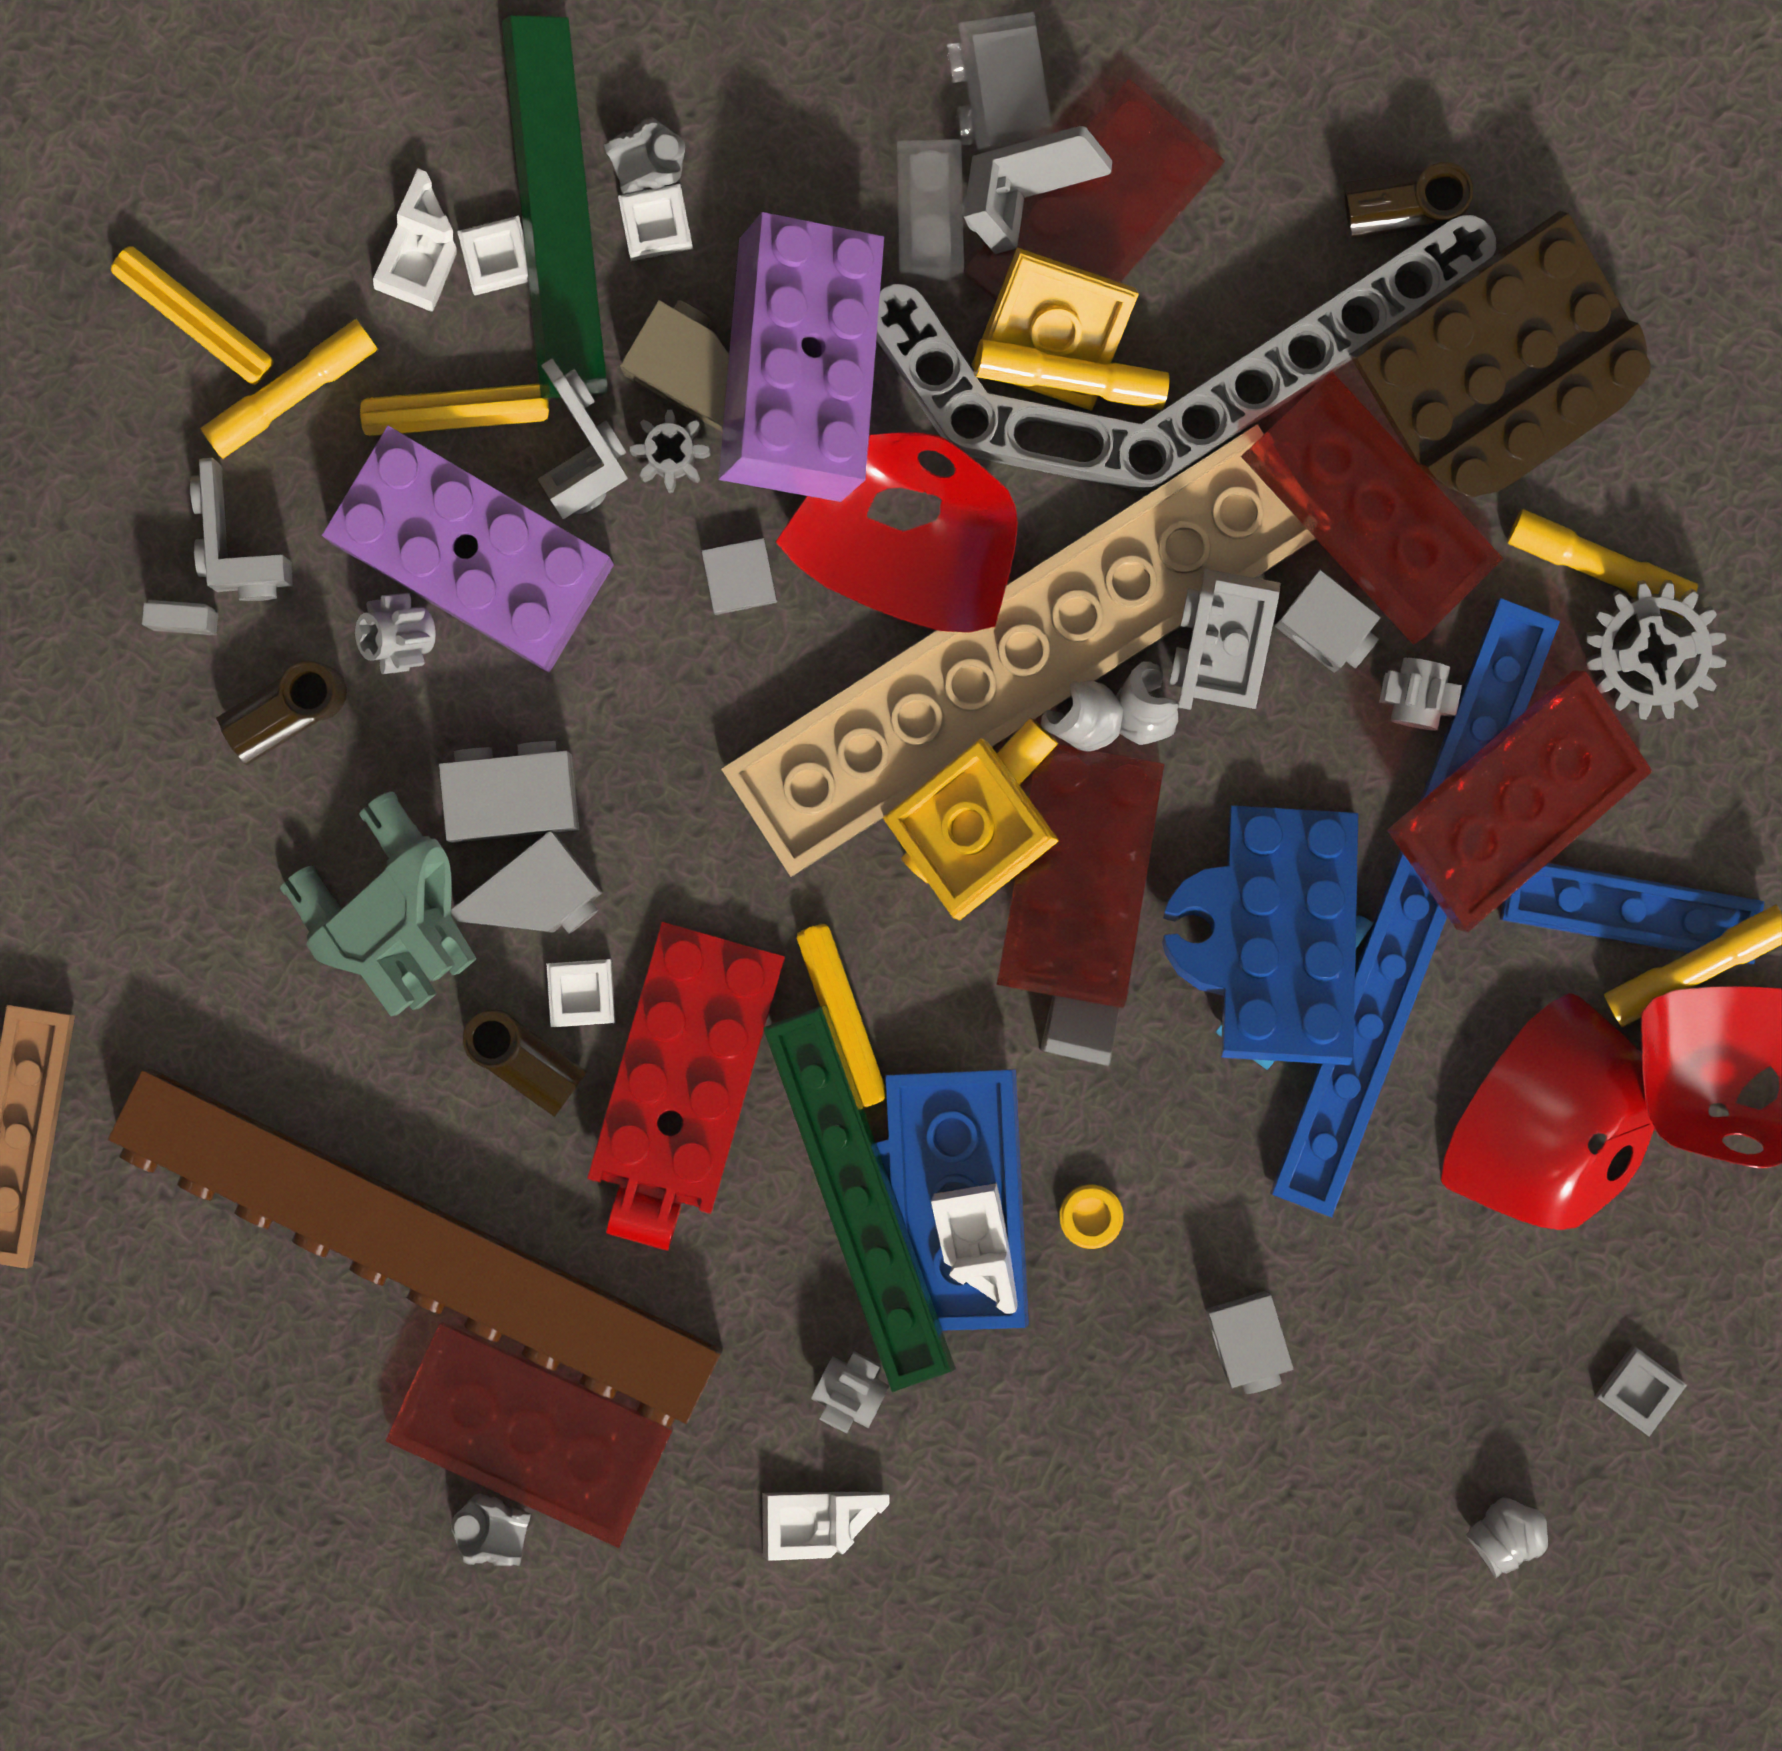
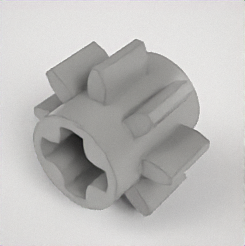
[630,410,711,493]
[355,593,436,674]
[1379,658,1462,730]
[811,1351,890,1433]

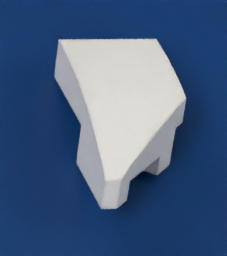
[373,169,457,312]
[931,1183,1018,1314]
[762,1492,889,1560]

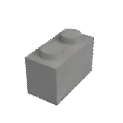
[439,741,579,843]

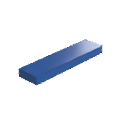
[1500,857,1765,964]

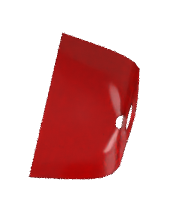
[775,432,1018,633]
[1642,986,1782,1168]
[1441,993,1655,1230]

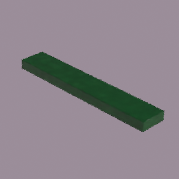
[502,15,608,398]
[763,1005,956,1392]

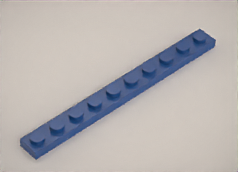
[1270,598,1560,1218]

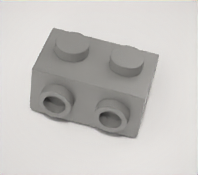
[1169,569,1281,710]

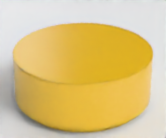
[1059,1184,1123,1249]

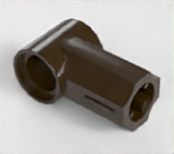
[1343,162,1473,239]
[216,661,347,765]
[463,1009,587,1117]

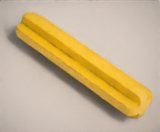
[110,246,274,385]
[360,384,549,436]
[797,924,887,1108]

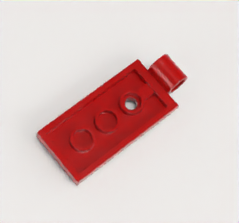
[587,922,785,1251]

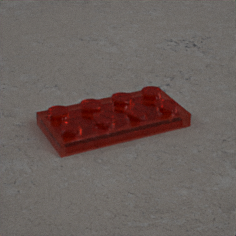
[963,79,1225,301]
[1240,371,1503,645]
[1387,670,1653,932]
[996,744,1164,1008]
[386,1322,674,1548]

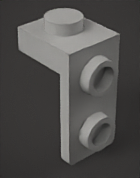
[962,126,1112,254]
[538,359,628,519]
[190,458,293,601]

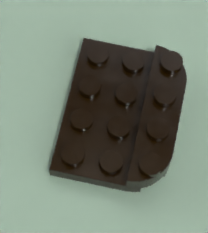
[1349,211,1651,497]

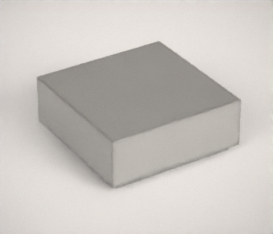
[702,538,777,615]
[142,600,218,635]
[1594,1345,1687,1436]

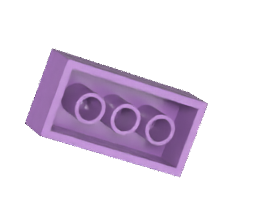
[718,212,884,502]
[322,426,614,673]

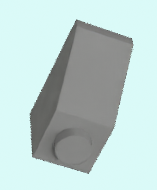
[451,831,603,934]
[1040,966,1122,1066]

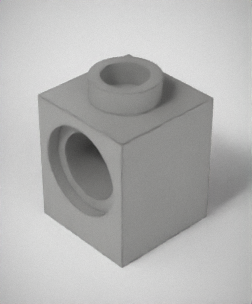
[1275,570,1380,673]
[1205,1291,1294,1394]

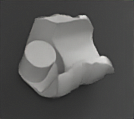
[603,117,685,195]
[1116,662,1179,745]
[1041,681,1123,751]
[451,1493,531,1566]
[1465,1496,1548,1579]

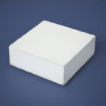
[618,184,693,261]
[458,216,529,295]
[547,959,616,1027]

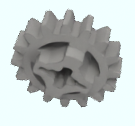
[1586,580,1726,720]

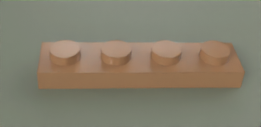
[0,1005,75,1269]

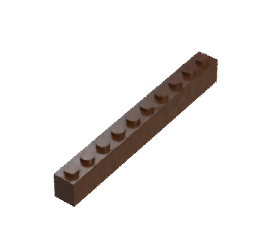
[107,1069,723,1427]

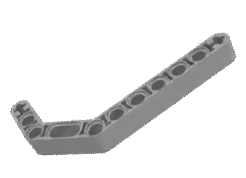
[876,215,1496,491]

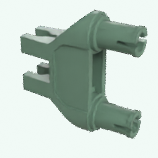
[280,792,476,1016]

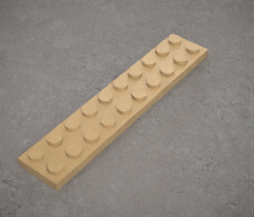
[721,424,1326,877]

